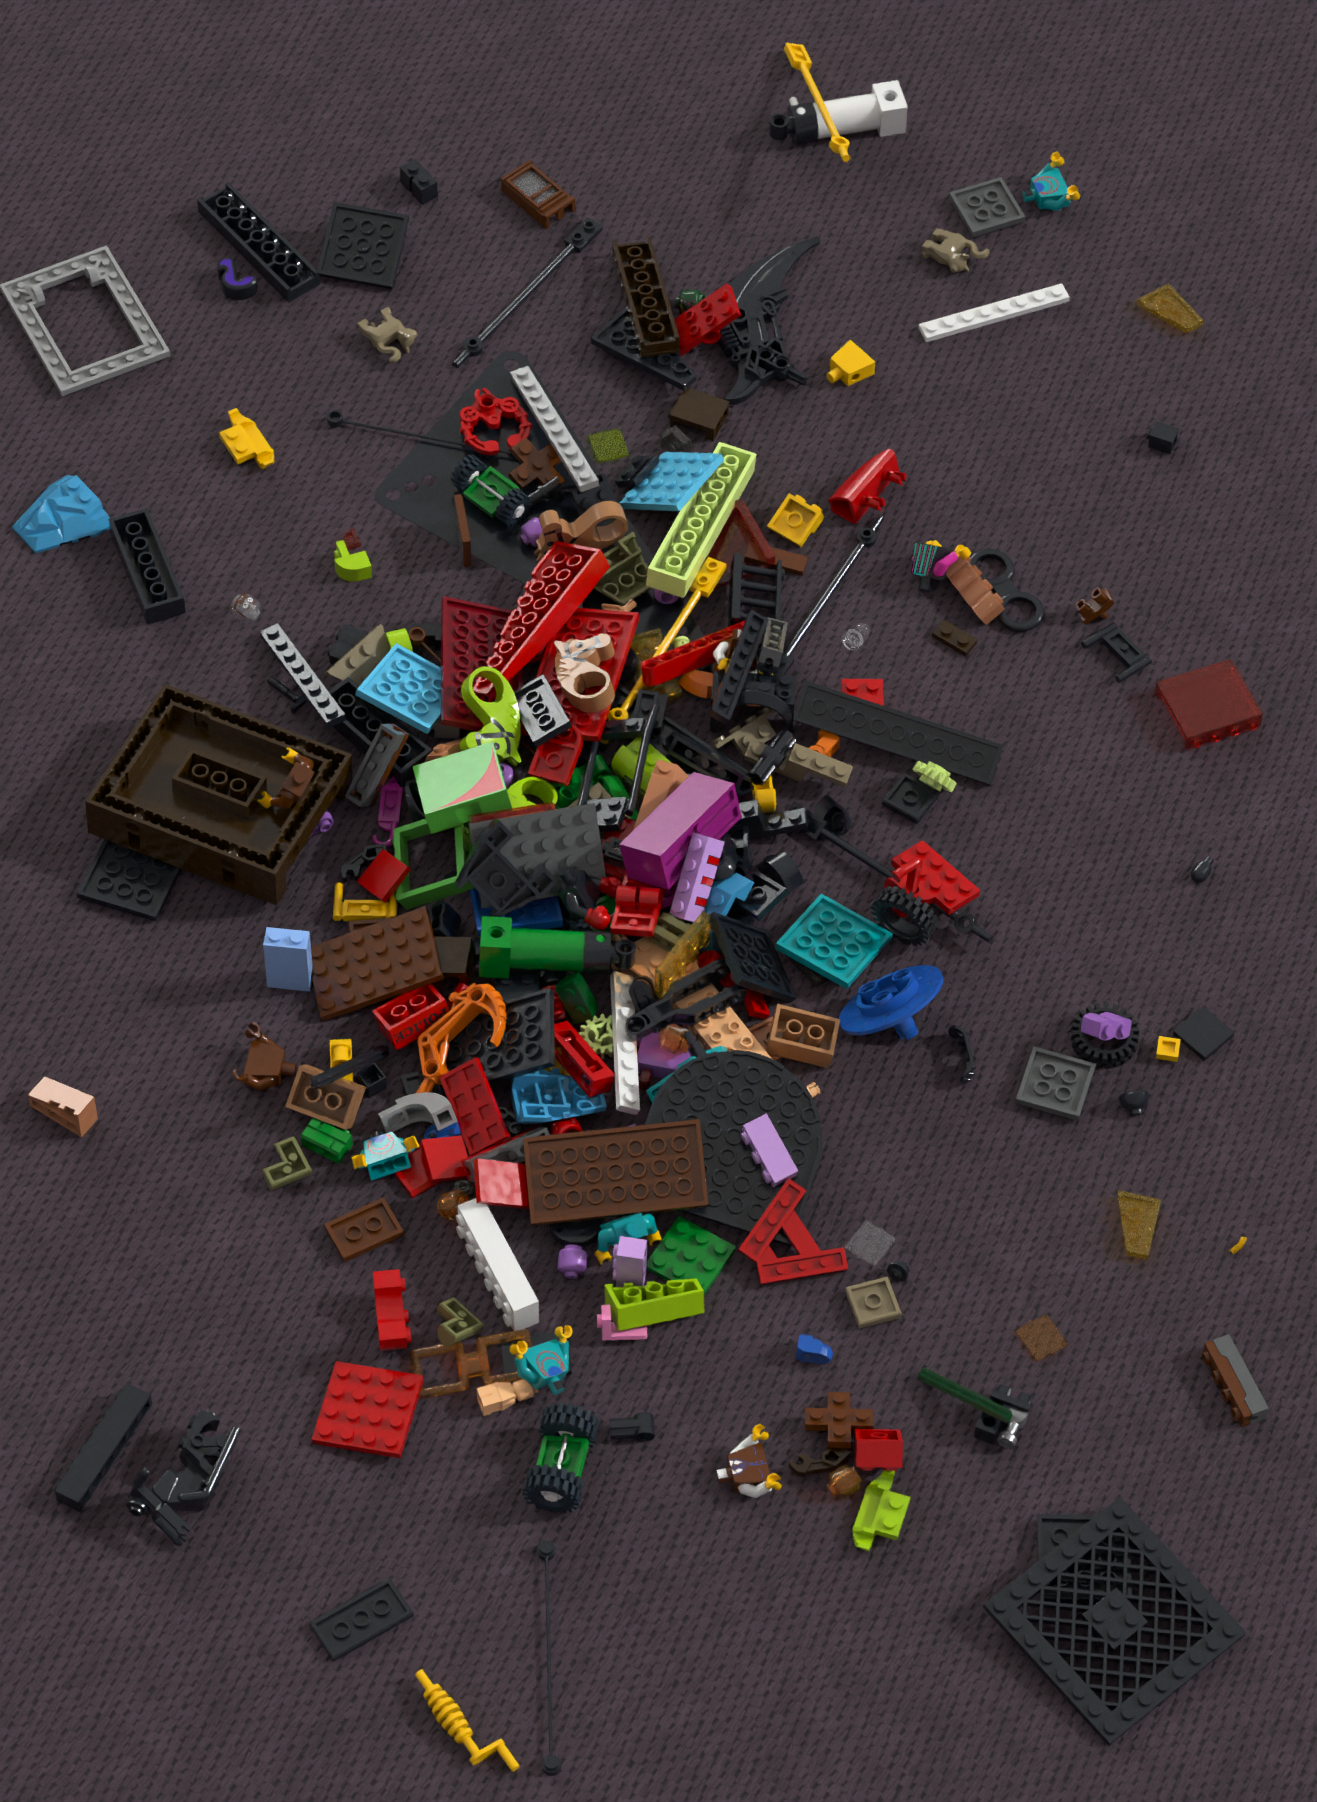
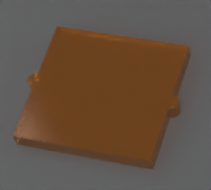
[1015,1315,1068,1362]

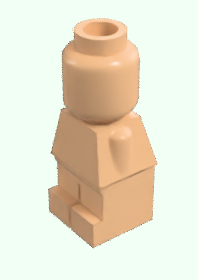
[477,1379,538,1416]

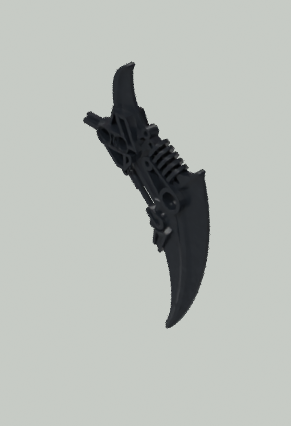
[718,237,820,404]

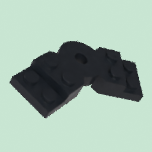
[728,825,788,921]

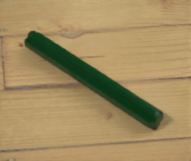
[918,1368,1013,1423]

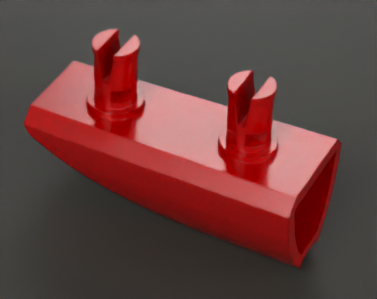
[828,449,907,524]

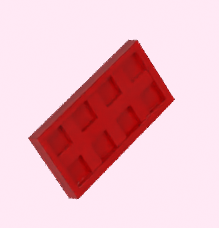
[439,1058,510,1156]

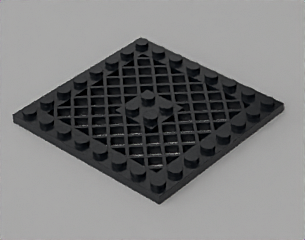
[983,1497,1246,1746]

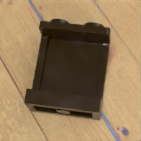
[668,388,729,441]
[434,937,476,985]

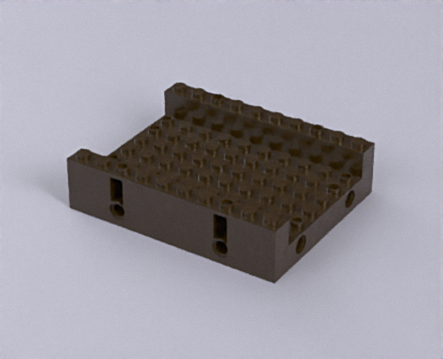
[85,684,352,905]

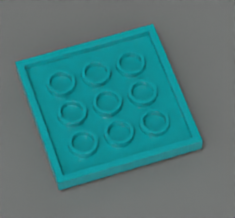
[775,894,893,989]

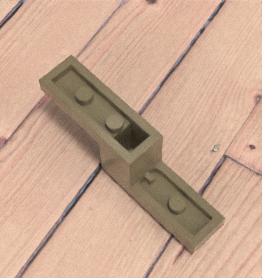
[743,738,853,787]

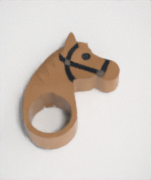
[534,501,628,563]
[554,634,615,713]

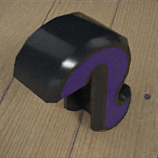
[217,258,258,300]

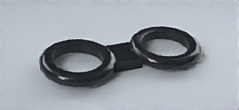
[969,549,1044,632]

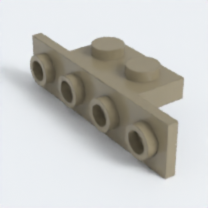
[712,707,776,757]

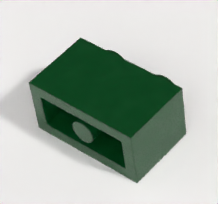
[555,971,599,1025]

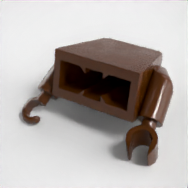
[232,1022,297,1091]

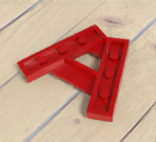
[738,1178,848,1285]

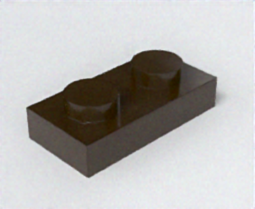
[932,620,977,656]

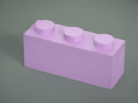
[741,1113,798,1188]
[612,1236,647,1287]

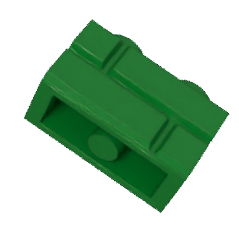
[301,1117,353,1164]

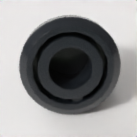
[1118,1090,1149,1116]

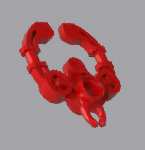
[460,388,533,456]

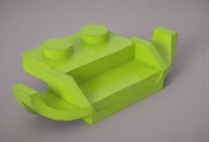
[852,1469,910,1552]

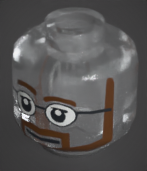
[230,593,261,623]

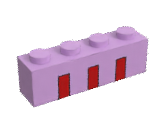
[669,833,725,924]

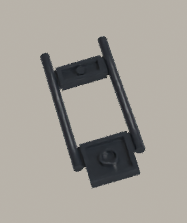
[577,704,660,832]

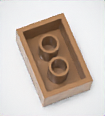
[766,1004,840,1068]
[285,1064,366,1130]

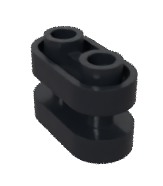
[629,975,660,1013]

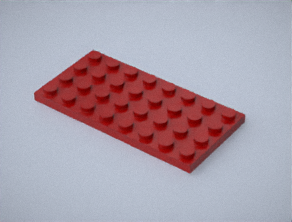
[520,608,639,742]

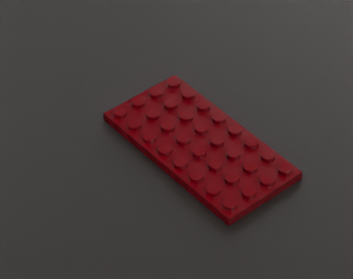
[441,596,523,740]

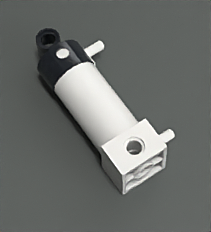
[769,80,908,144]

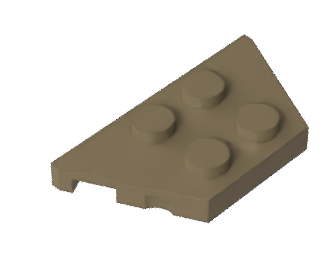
[325,624,389,686]

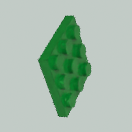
[646,1216,736,1295]

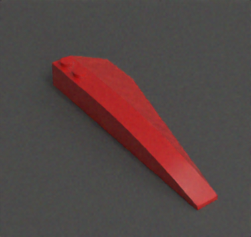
[473,541,610,697]

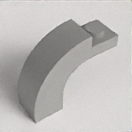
[378,1092,458,1133]

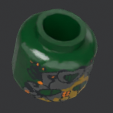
[676,289,706,314]

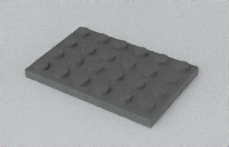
[468,803,606,908]

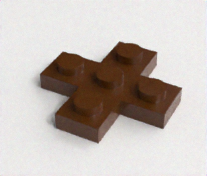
[508,438,565,491]
[805,1392,874,1448]

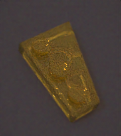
[1137,283,1204,333]
[1117,1190,1161,1260]

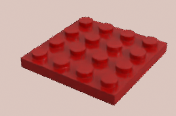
[312,1361,424,1458]

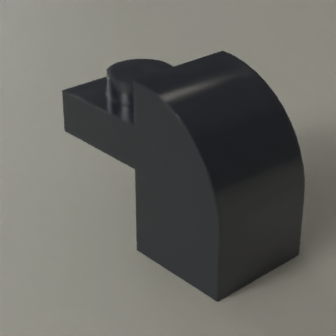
[757,851,805,893]

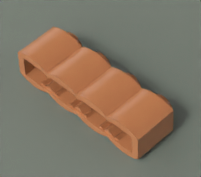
[946,550,1005,625]

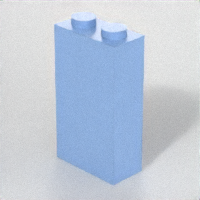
[263,927,313,991]

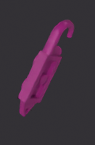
[372,777,403,848]

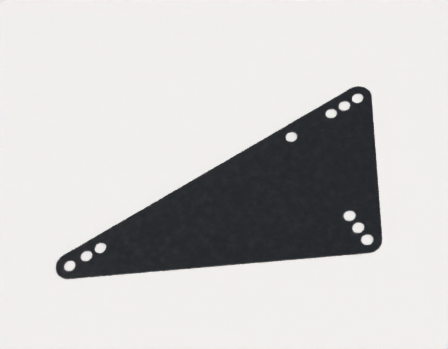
[375,351,715,673]

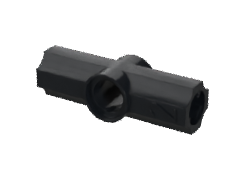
[748,730,796,785]

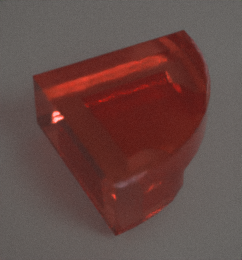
[342,528,361,550]

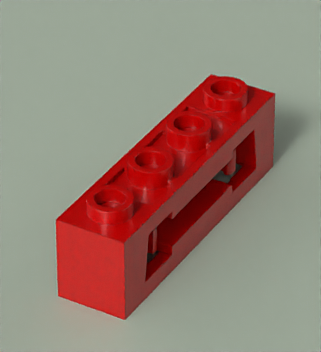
[554,1021,615,1097]

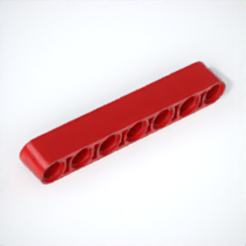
[641,620,761,686]

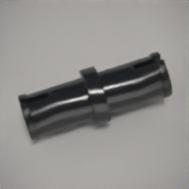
[528,476,563,509]

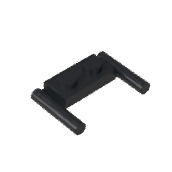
[1081,622,1152,683]

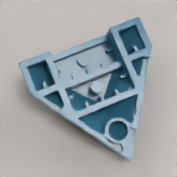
[686,873,754,952]

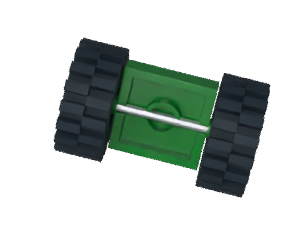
[522,1402,599,1513]

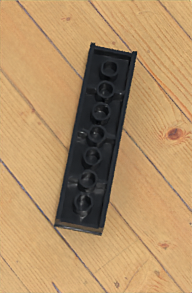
[197,182,320,303]

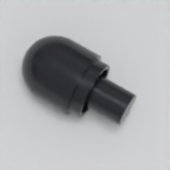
[1191,856,1214,883]

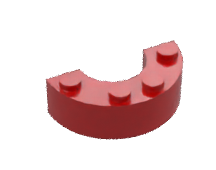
[373,1269,412,1351]

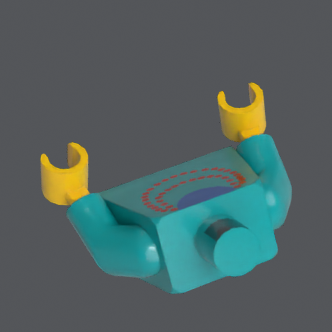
[1022,152,1080,211]
[352,1131,419,1181]
[595,1212,662,1265]
[510,1325,573,1395]

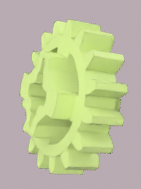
[913,761,957,792]
[579,1014,614,1059]

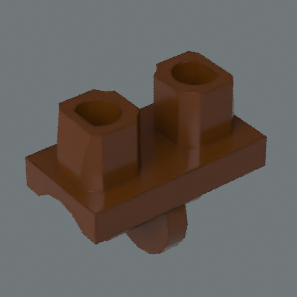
[1076,587,1115,625]

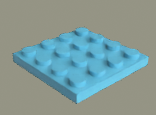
[620,452,724,511]
[355,644,441,734]

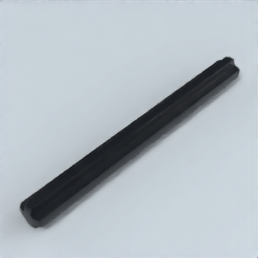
[310,1045,389,1089]

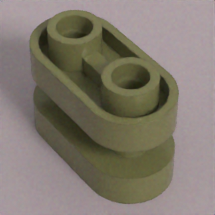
[648,913,696,956]

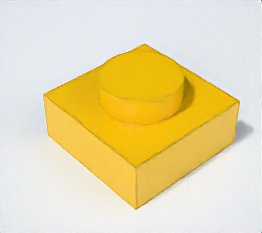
[1156,1036,1181,1062]

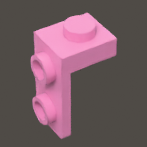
[597,1305,647,1341]

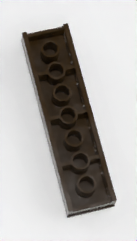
[612,237,680,358]

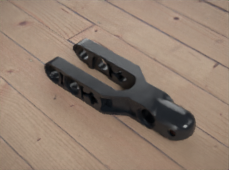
[625,959,748,1040]

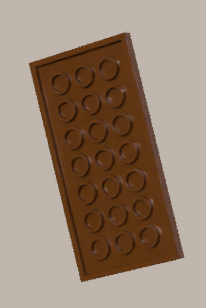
[523,1119,709,1226]

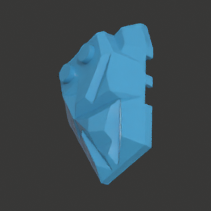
[12,475,110,553]
[510,1068,607,1124]

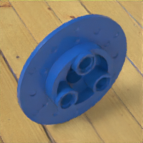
[839,965,944,1040]

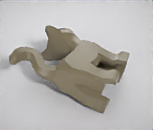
[921,229,990,273]
[357,307,417,363]

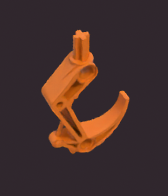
[416,983,507,1093]

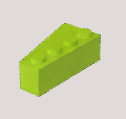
[604,1279,704,1331]

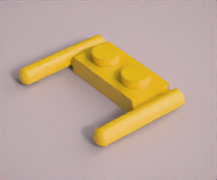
[333,883,397,921]

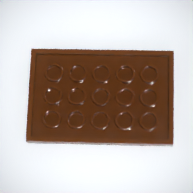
[311,906,444,1022]

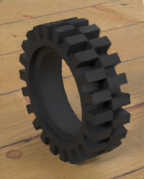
[871,886,938,946]
[1071,1003,1139,1069]

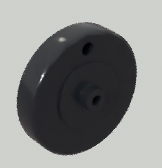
[549,1218,602,1247]

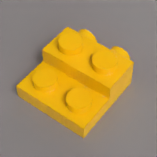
[767,493,825,547]

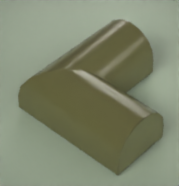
[263,1136,312,1191]
[437,1297,485,1346]

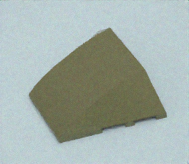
[594,531,652,606]

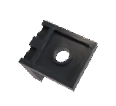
[553,473,618,527]

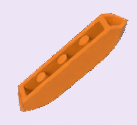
[678,670,760,707]

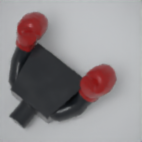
[558,867,622,931]

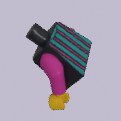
[911,540,971,591]

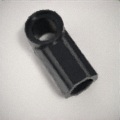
[609,1412,655,1442]

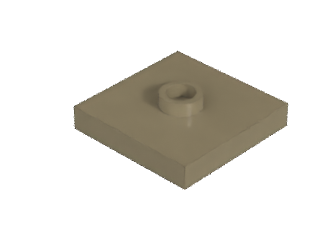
[845,1276,902,1329]

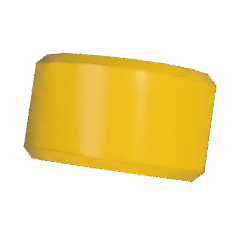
[751,775,776,813]

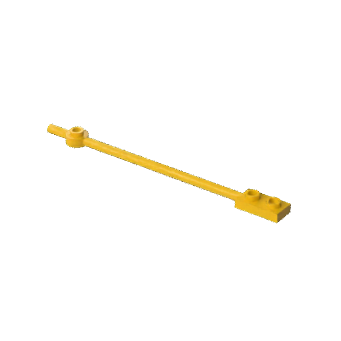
[784,43,850,162]
[600,557,727,744]

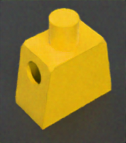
[826,340,875,386]

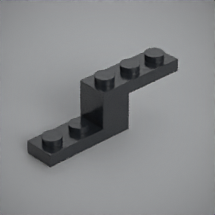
[733,799,808,840]

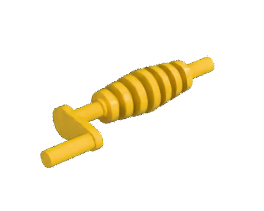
[415,1670,520,1772]

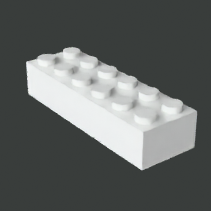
[456,1198,539,1333]

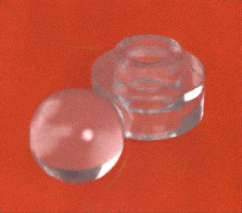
[842,623,870,651]

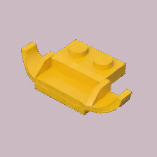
[219,408,274,469]

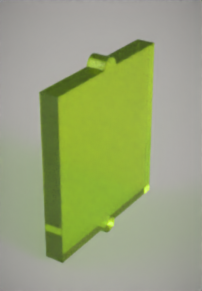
[588,428,629,463]

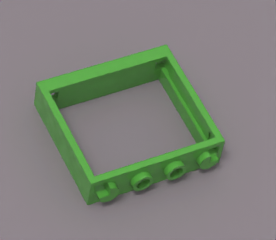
[392,819,474,909]

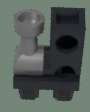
[974,1384,1031,1449]

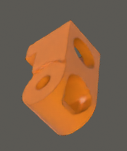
[809,730,840,757]

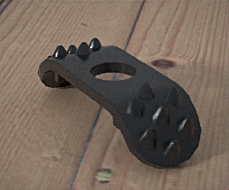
[948,1025,976,1084]

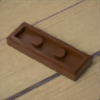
[744,542,808,576]

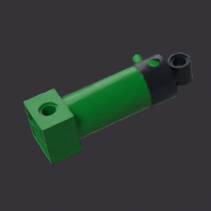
[479,916,636,979]

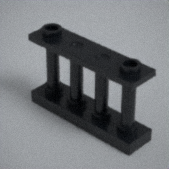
[728,553,785,627]

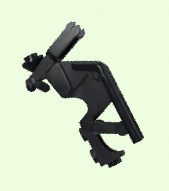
[126,1409,240,1546]

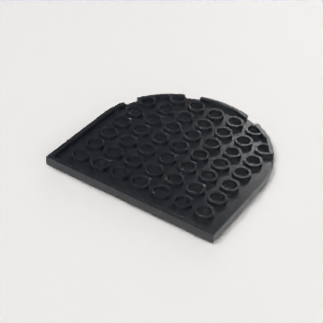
[645,1050,822,1247]

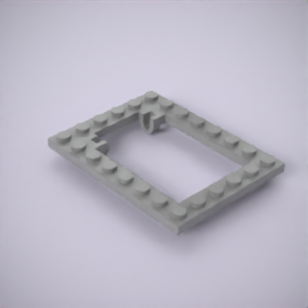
[0,245,170,396]

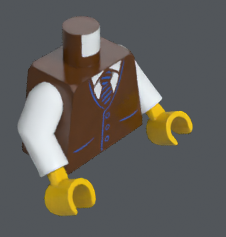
[713,629,773,675]
[716,1424,782,1498]

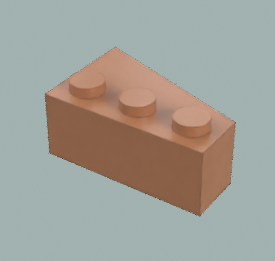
[28,1076,98,1138]

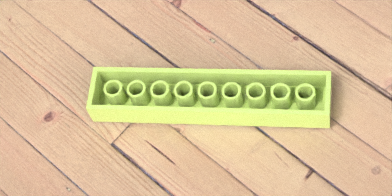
[646,442,757,598]

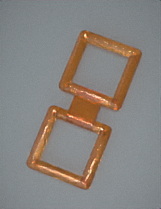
[410,1329,532,1398]

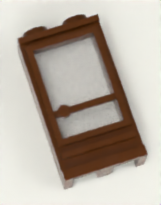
[501,160,575,229]

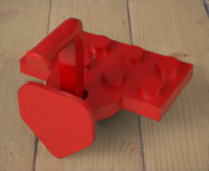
[884,840,980,917]

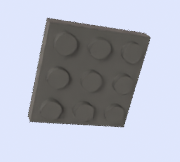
[949,177,1025,238]
[1015,1046,1096,1121]

